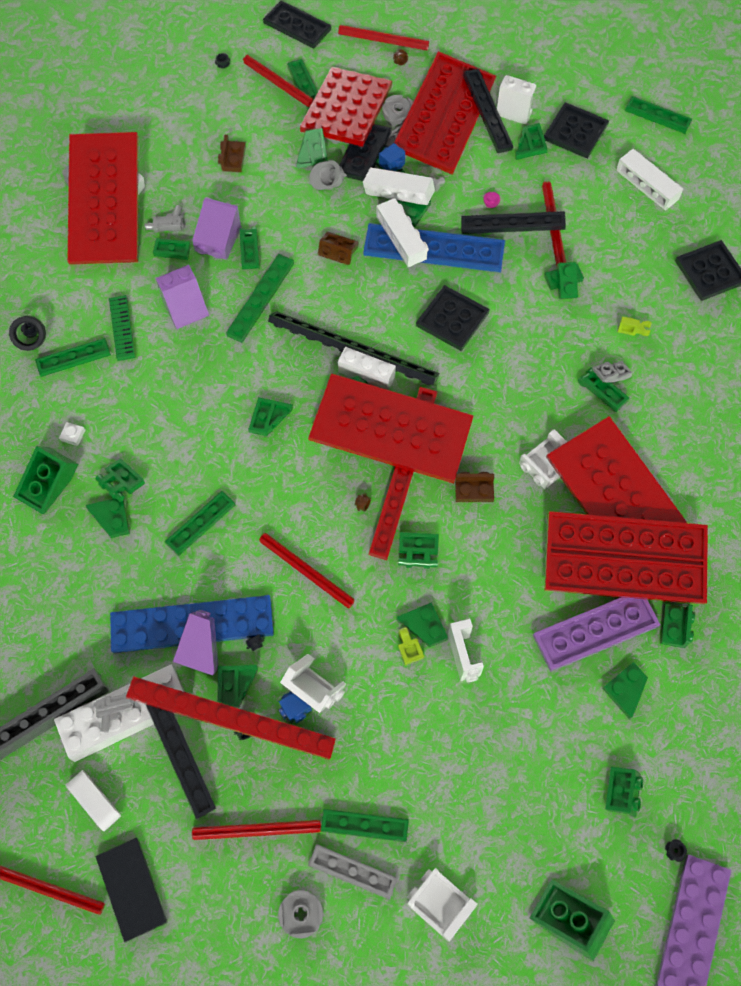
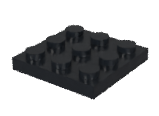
[544,102,609,159]
[675,240,741,301]
[416,285,490,351]

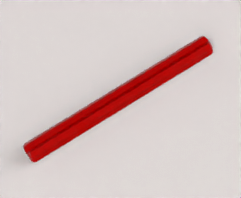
[338,25,430,51]
[243,55,313,107]
[542,181,566,266]
[259,533,355,608]
[192,820,321,840]
[0,865,105,915]

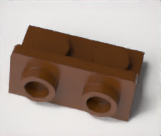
[218,135,246,173]
[318,231,359,265]
[455,472,495,502]

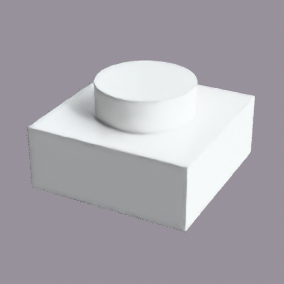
[59,422,85,446]

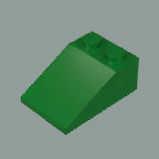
[13,446,78,514]
[529,879,615,961]

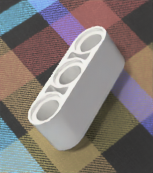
[66,770,121,831]

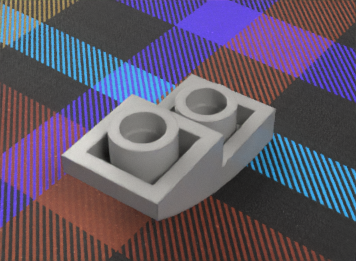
[593,361,632,382]

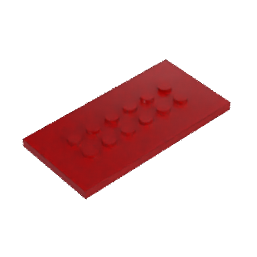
[394,51,497,175]
[67,132,138,265]
[308,373,474,484]
[546,416,687,523]
[544,511,708,605]

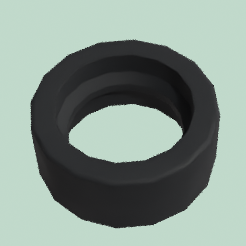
[9,316,46,351]

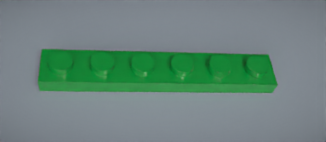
[226,254,294,343]

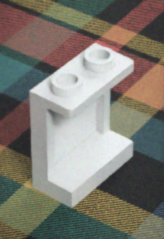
[497,75,537,125]
[519,429,567,489]
[448,619,484,682]
[280,654,346,713]
[407,868,478,942]

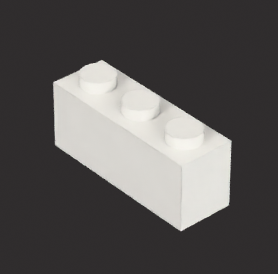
[338,347,396,390]

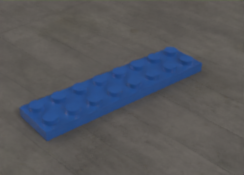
[363,223,505,273]
[110,595,274,653]

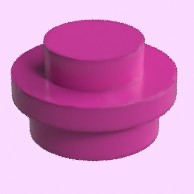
[483,192,500,208]

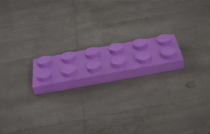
[533,597,661,672]
[656,854,731,986]

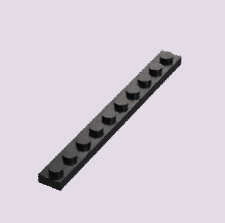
[268,311,440,385]

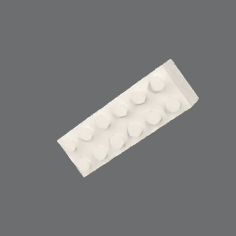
[54,664,185,762]

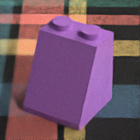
[192,197,241,260]
[155,265,209,329]
[173,610,218,675]

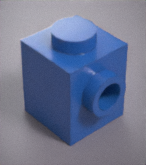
[379,143,405,171]
[278,691,312,723]

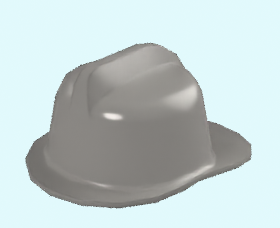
[310,161,347,190]

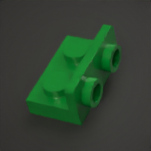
[660,604,695,649]
[605,766,643,817]

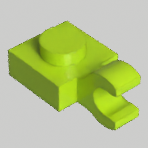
[617,317,652,336]
[398,627,424,665]

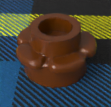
[393,49,408,66]
[355,493,371,512]

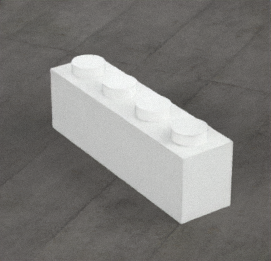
[616,149,683,211]
[363,168,435,205]
[376,198,428,267]

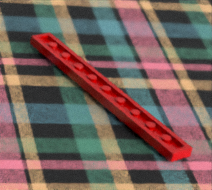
[368,387,437,561]
[126,676,336,760]

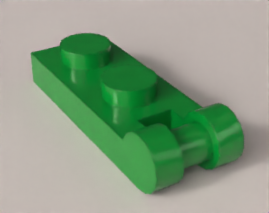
[239,227,260,270]
[578,367,630,413]

